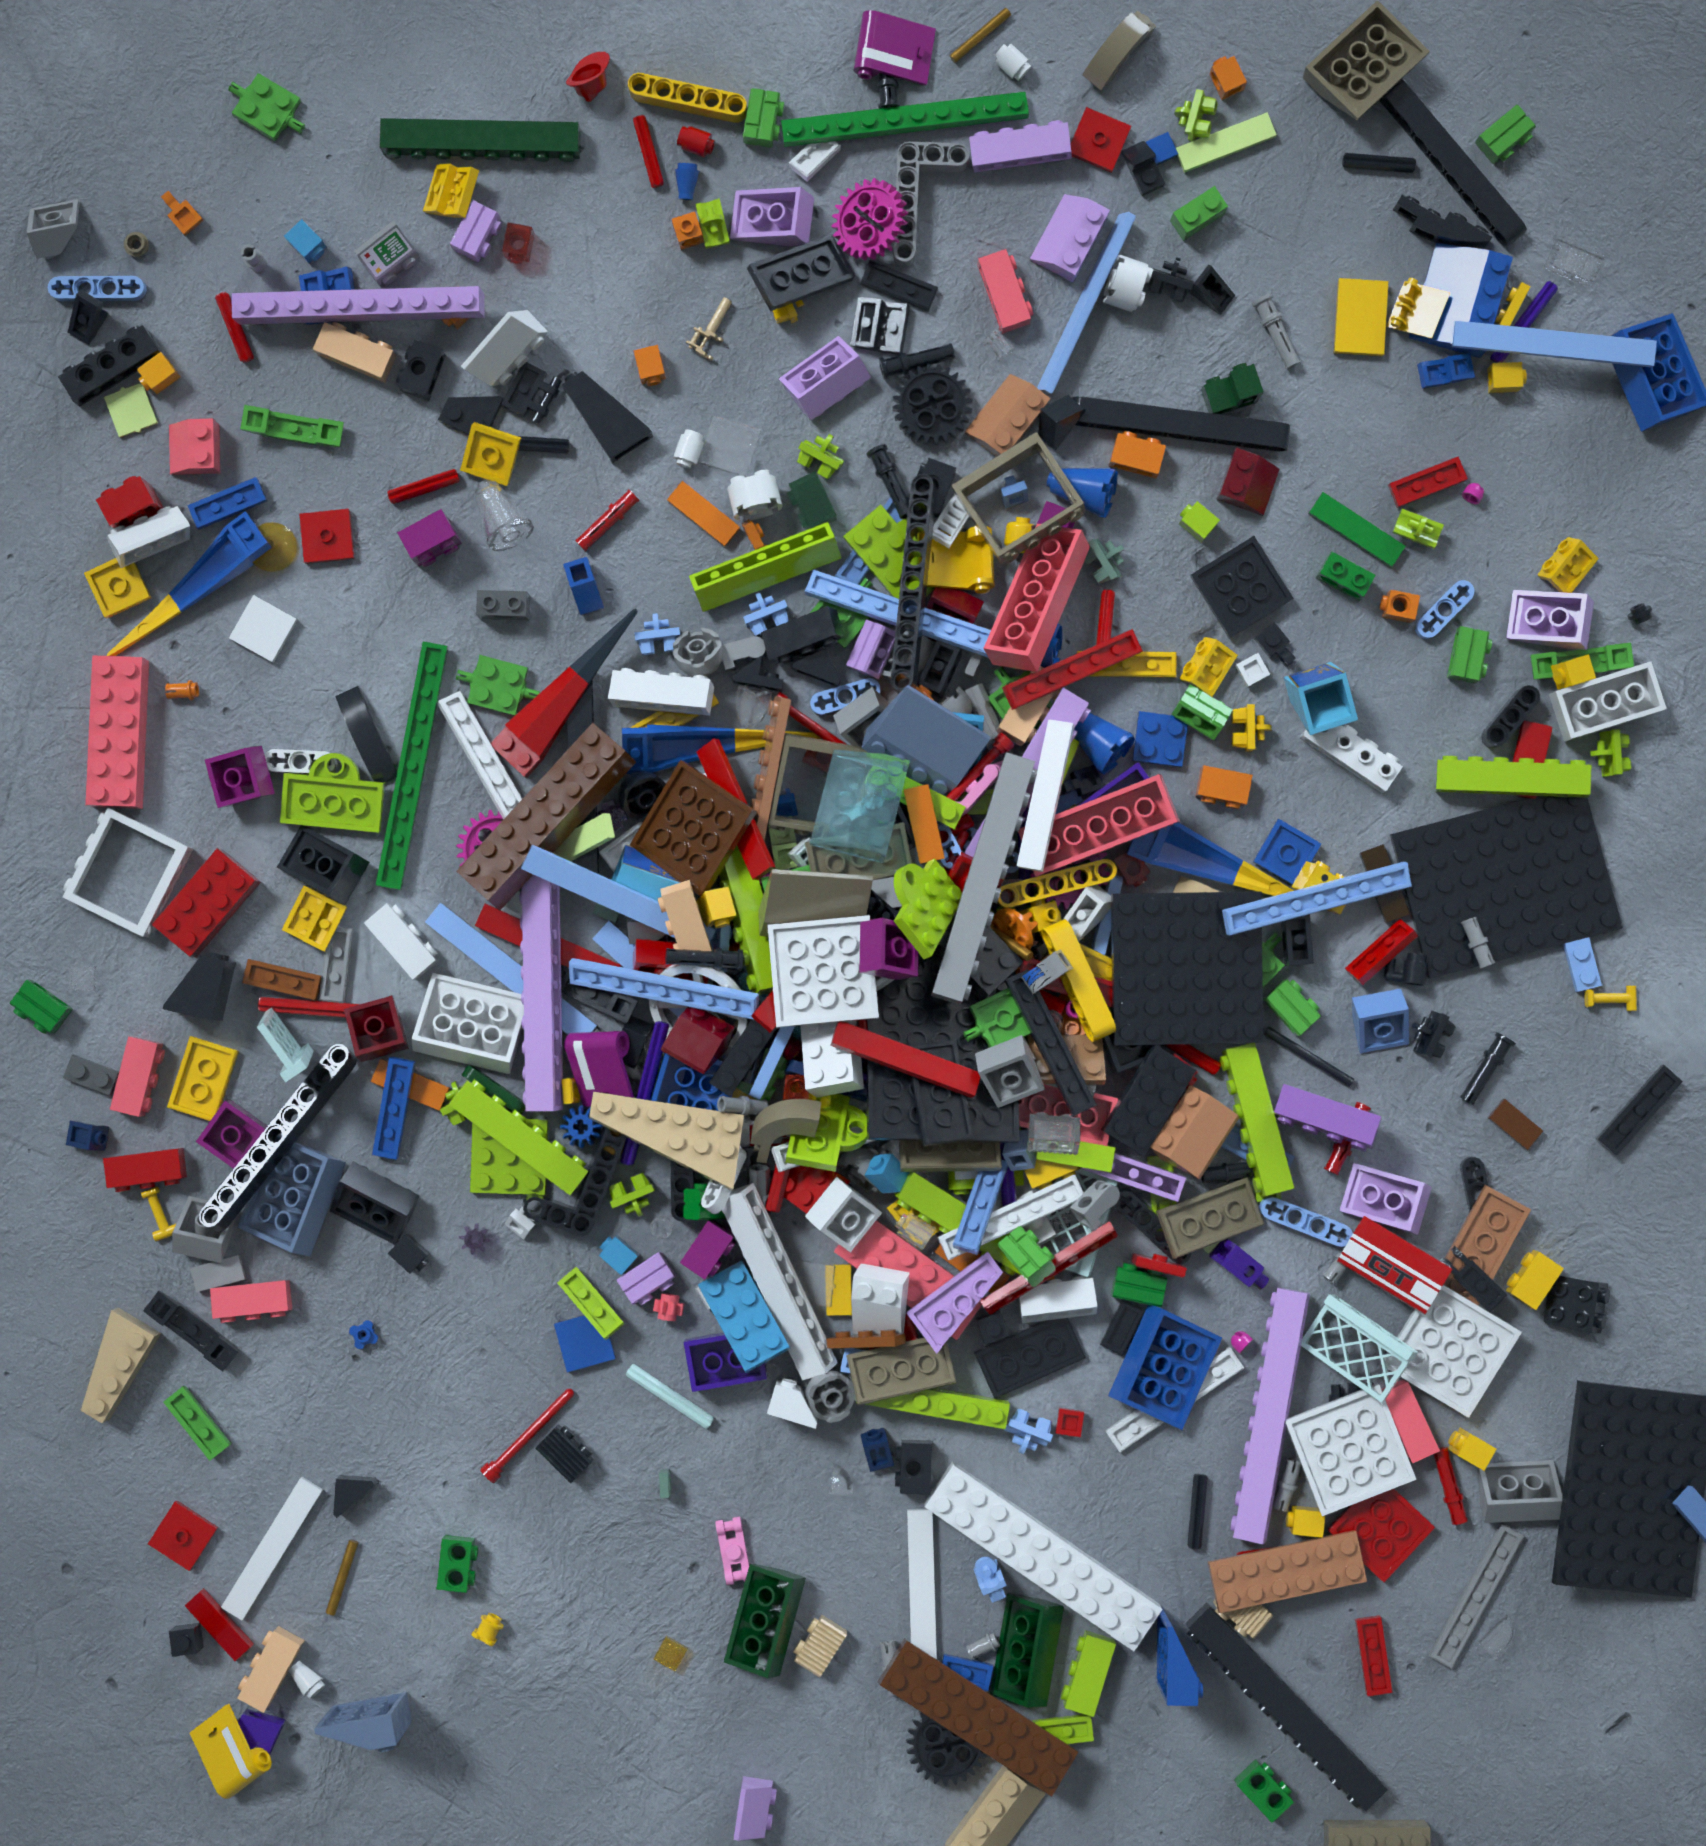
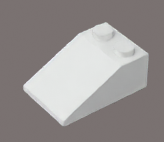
[851,1263,910,1335]

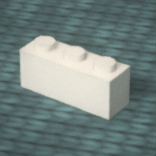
[364,903,439,980]
[1018,1276,1097,1323]

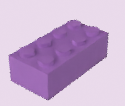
[1274,1084,1382,1152]

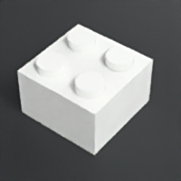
[805,1177,882,1252]

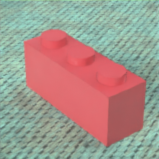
[977,249,1033,334]
[110,1036,165,1117]
[210,1280,293,1323]
[1381,1379,1440,1464]

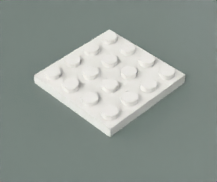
[768,915,879,1028]
[1381,1285,1522,1418]
[1285,1383,1416,1516]

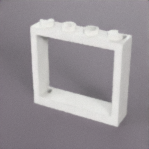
[63,808,193,938]

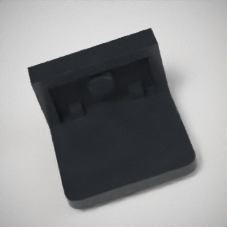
[1544,1276,1610,1333]

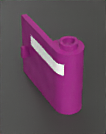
[853,10,936,86]
[564,1031,634,1106]

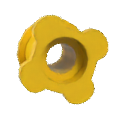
[471,1613,504,1646]

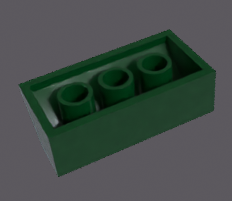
[724,1564,806,1679]
[990,1593,1064,1708]

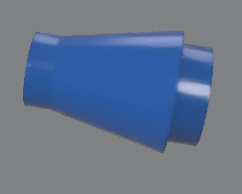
[675,163,700,200]

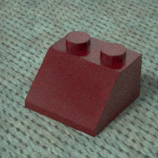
[1216,447,1280,516]
[923,587,984,651]
[344,996,409,1062]
[661,1007,735,1074]

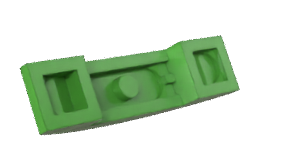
[240,405,344,447]
[1530,642,1634,680]

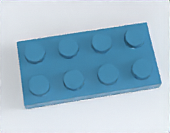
[698,1260,790,1373]

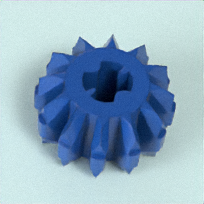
[560,1105,603,1148]

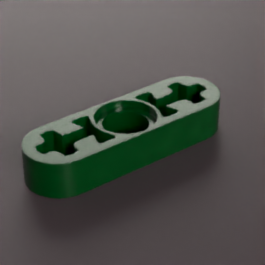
[461,1064,526,1115]

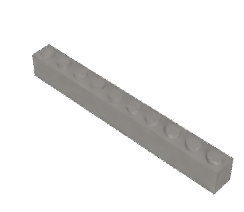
[931,752,1037,1005]

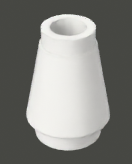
[289,1661,325,1699]

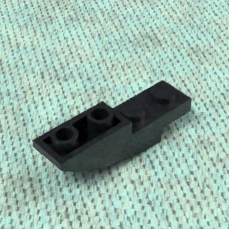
[1393,195,1492,248]

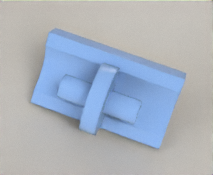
[743,593,789,637]
[634,613,681,655]
[1004,1409,1053,1454]
[974,1556,1007,1603]

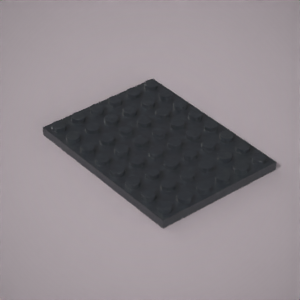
[1390,796,1623,979]
[866,953,1020,1143]
[1551,1380,1706,1598]

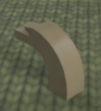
[1082,11,1156,90]
[751,1099,821,1163]

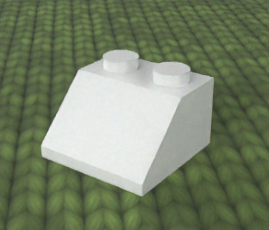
[767,1377,818,1429]

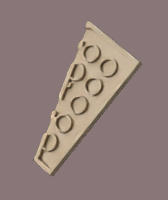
[589,1092,744,1191]

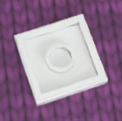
[229,595,298,663]

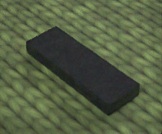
[860,260,938,312]

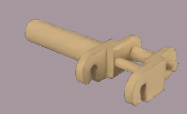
[686,297,732,361]

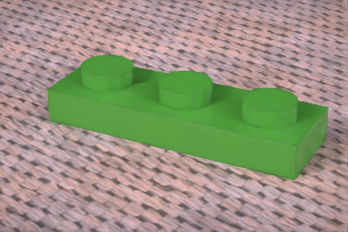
[163,1385,231,1461]

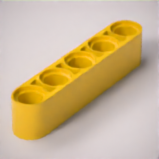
[628,73,747,123]
[997,859,1117,908]
[1041,919,1116,1042]

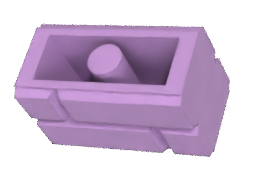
[450,200,502,262]
[846,620,895,680]
[617,1251,676,1306]

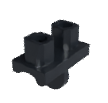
[1149,257,1194,302]
[1412,1011,1456,1058]

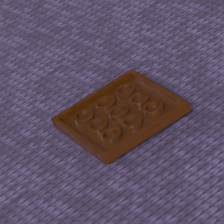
[630,760,757,897]

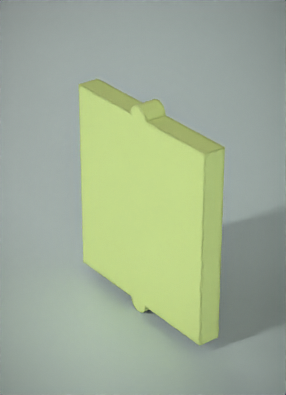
[104,383,158,438]

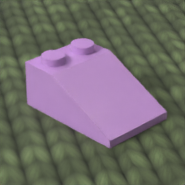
[730,187,814,246]
[1506,590,1594,650]
[1340,1163,1432,1235]

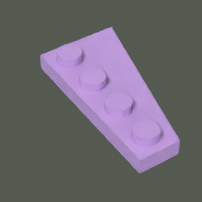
[906,1252,1003,1354]

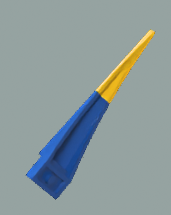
[107,511,272,656]
[622,724,821,774]
[1126,822,1295,896]

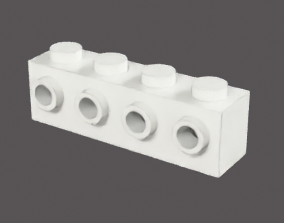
[608,668,714,716]
[1300,725,1403,793]

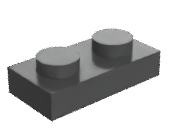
[63,1055,119,1095]

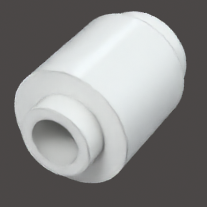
[995,44,1032,81]
[673,429,704,469]

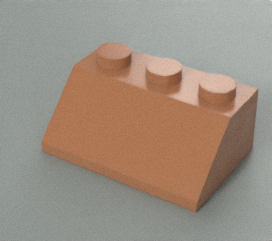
[964,374,1051,457]
[1150,1085,1239,1180]

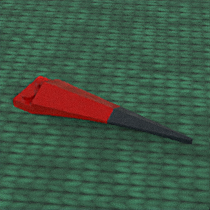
[490,608,638,778]

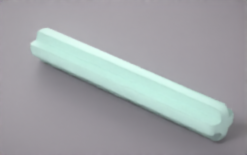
[626,1364,714,1429]

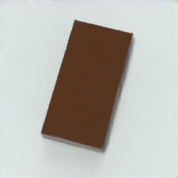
[1487,1099,1543,1150]

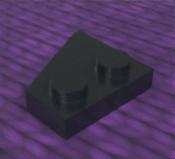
[438,396,504,435]

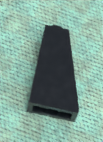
[562,371,653,463]

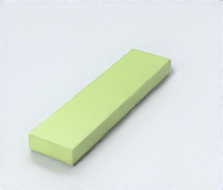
[1176,112,1276,173]
[553,813,615,862]

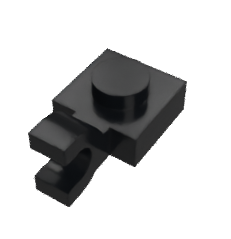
[1254,622,1296,667]
[1059,765,1103,797]

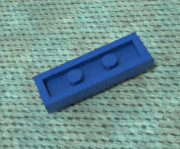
[187,477,267,530]

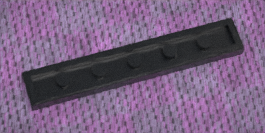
[1004,969,1097,1117]

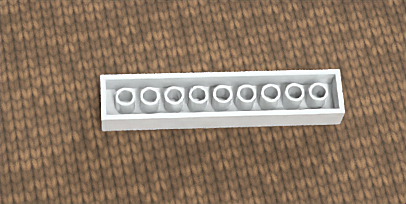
[924,1461,1163,1651]

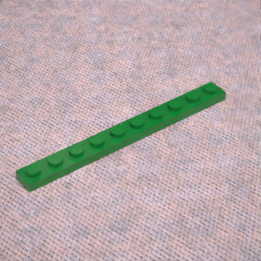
[781,92,1029,147]
[376,641,449,890]

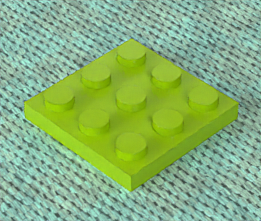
[470,1119,549,1195]

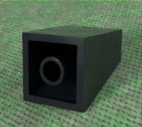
[163,952,236,1021]

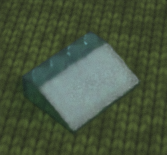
[810,750,910,863]

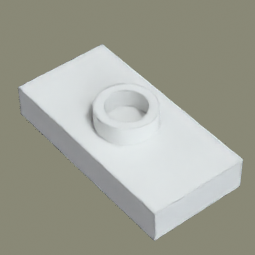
[789,141,841,182]

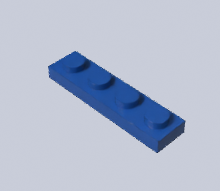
[372,1056,416,1160]

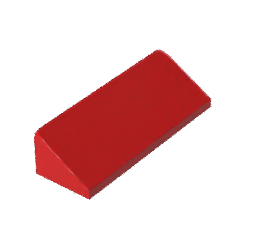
[1513,720,1553,799]
[185,1588,254,1661]

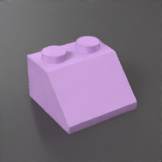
[733,1776,777,1841]

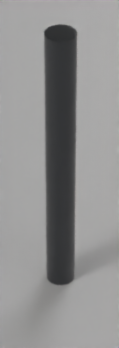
[1264,1027,1354,1087]

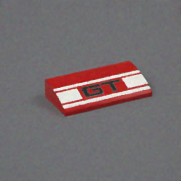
[1337,1216,1452,1315]

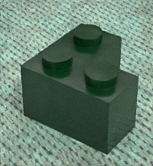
[1201,363,1264,415]

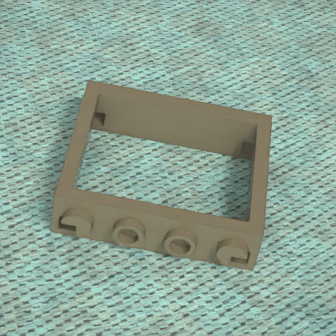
[951,432,1086,564]
[768,733,882,838]

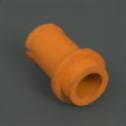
[165,680,199,700]

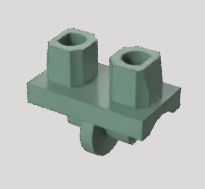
[1084,538,1125,584]

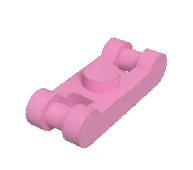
[957,764,1000,816]
[715,1516,749,1586]

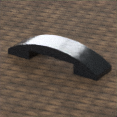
[335,686,398,783]
[561,964,639,1024]
[143,1291,239,1372]

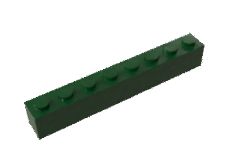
[380,118,581,162]

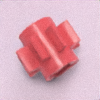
[653,1293,685,1321]

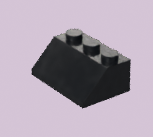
[330,1161,420,1245]

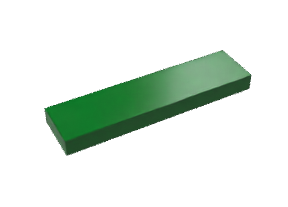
[1308,492,1406,568]

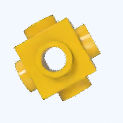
[1019,899,1061,936]

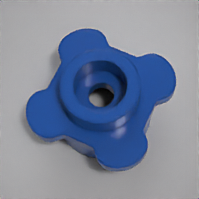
[349,1320,378,1349]

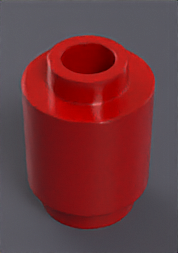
[677,126,715,158]

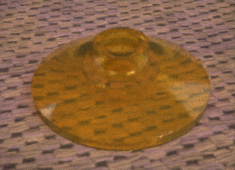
[253,522,297,572]

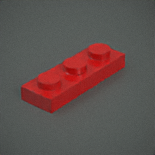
[1388,456,1468,508]
[1345,919,1418,986]
[1355,1615,1392,1696]

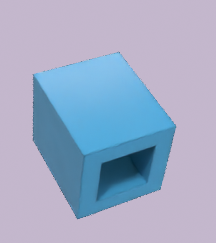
[284,219,326,263]
[864,1154,910,1193]
[599,1235,640,1275]

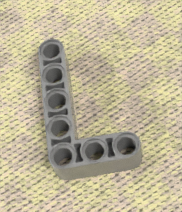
[893,142,969,268]

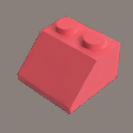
[169,418,220,475]

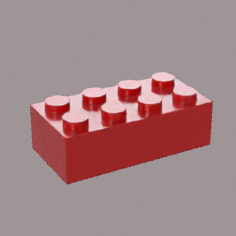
[152,848,261,958]

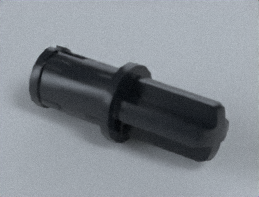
[1201,1162,1252,1184]

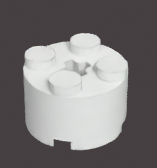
[1103,255,1153,312]
[727,470,783,520]

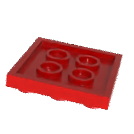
[1327,1489,1435,1582]

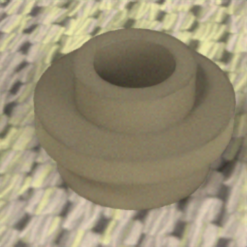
[124,232,149,257]

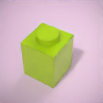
[1179,501,1220,543]

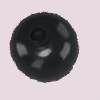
[618,771,666,822]

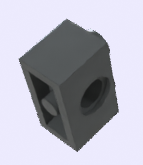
[476,590,530,620]

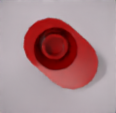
[566,51,610,102]

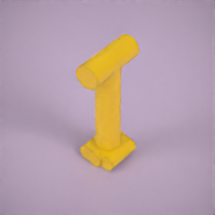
[1584,986,1637,1011]
[141,1186,176,1242]

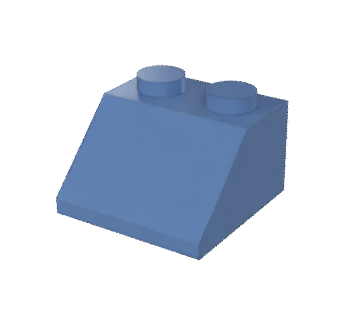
[1352,989,1409,1053]

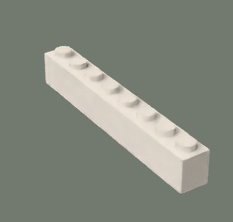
[722,1183,838,1380]

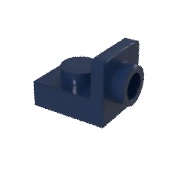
[66,1120,109,1151]
[860,1428,894,1472]

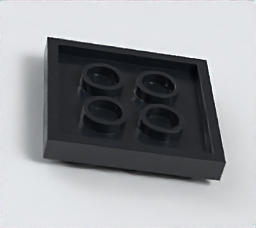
[1190,536,1294,639]

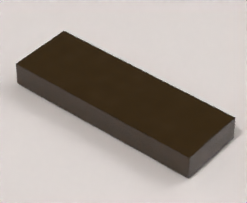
[1359,844,1410,923]

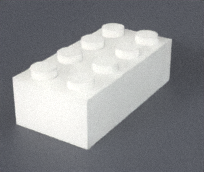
[1549,662,1667,742]
[800,1020,864,1097]

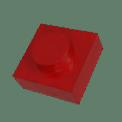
[1055,1407,1084,1437]

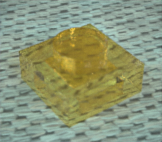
[653,1635,688,1672]

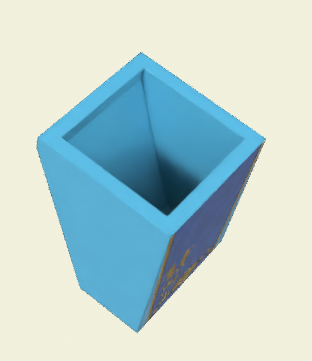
[1283,662,1358,735]
[611,844,680,901]

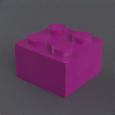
[397,509,462,567]
[205,745,275,808]
[859,918,918,980]
[196,1100,268,1169]
[680,1220,736,1280]

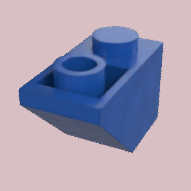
[563,557,604,615]

